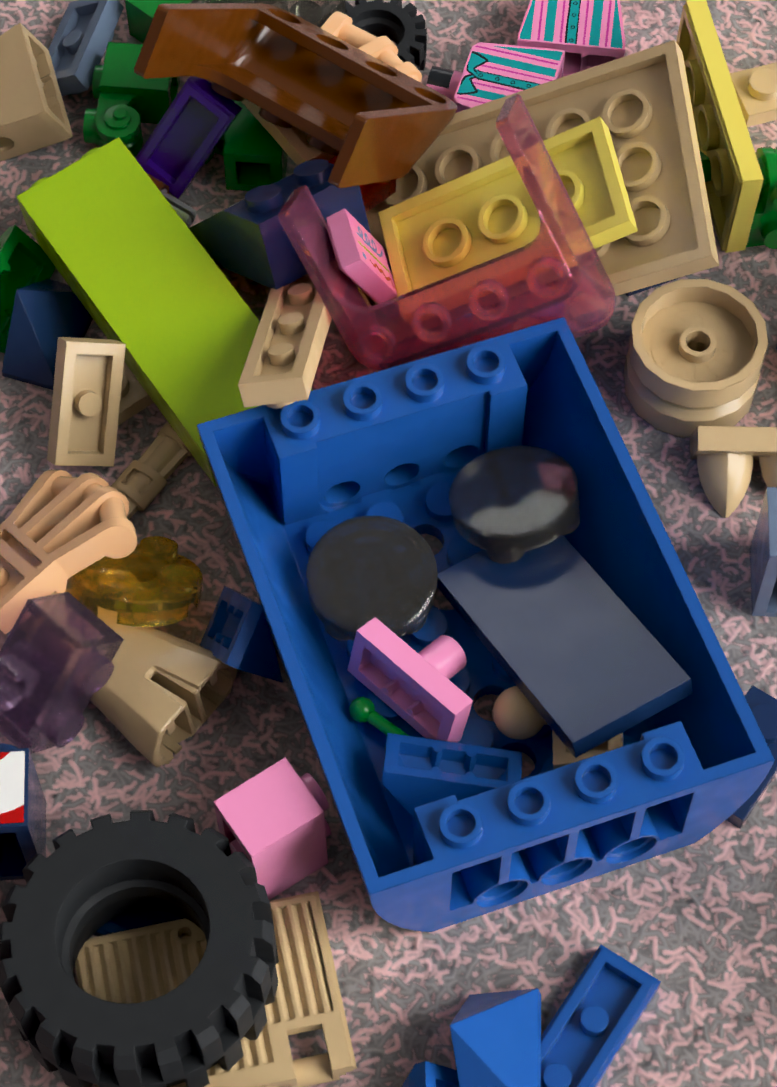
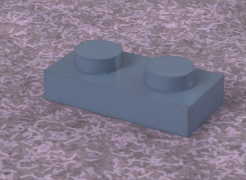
[48,0,124,96]

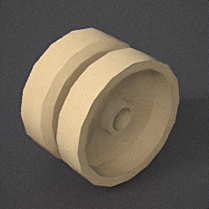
[624,279,768,438]

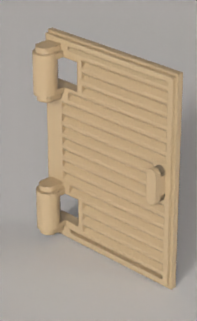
[75,891,357,1087]

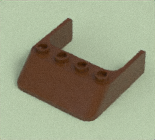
[134,3,458,188]

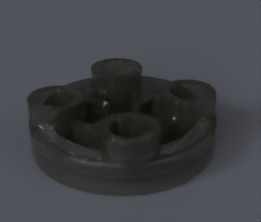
[449,446,580,564]
[306,515,438,641]

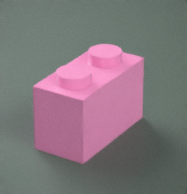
[213,757,331,900]

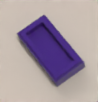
[135,76,243,199]

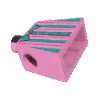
[517,0,626,77]
[426,42,565,113]

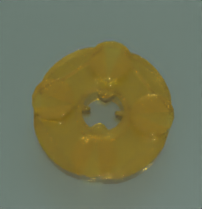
[71,536,203,627]

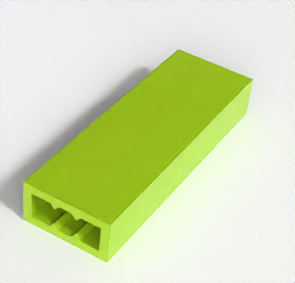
[16,137,313,487]

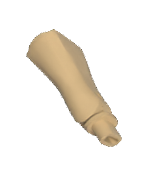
[19,589,237,767]

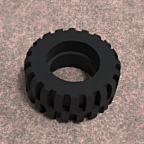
[0,810,279,1087]

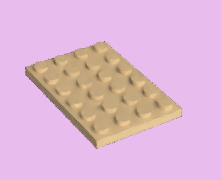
[357,40,719,366]

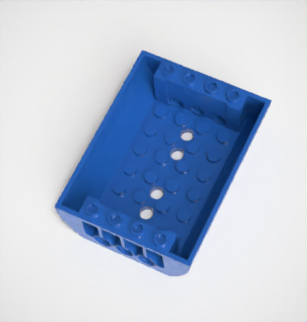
[197,317,775,932]

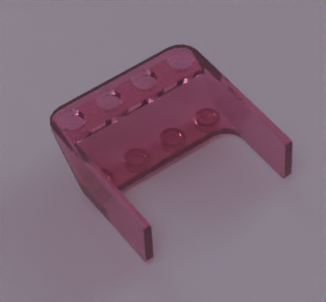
[278,94,616,372]

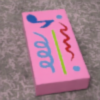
[325,208,402,318]

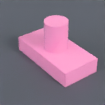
[347,617,473,743]

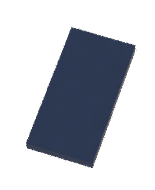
[436,517,693,758]

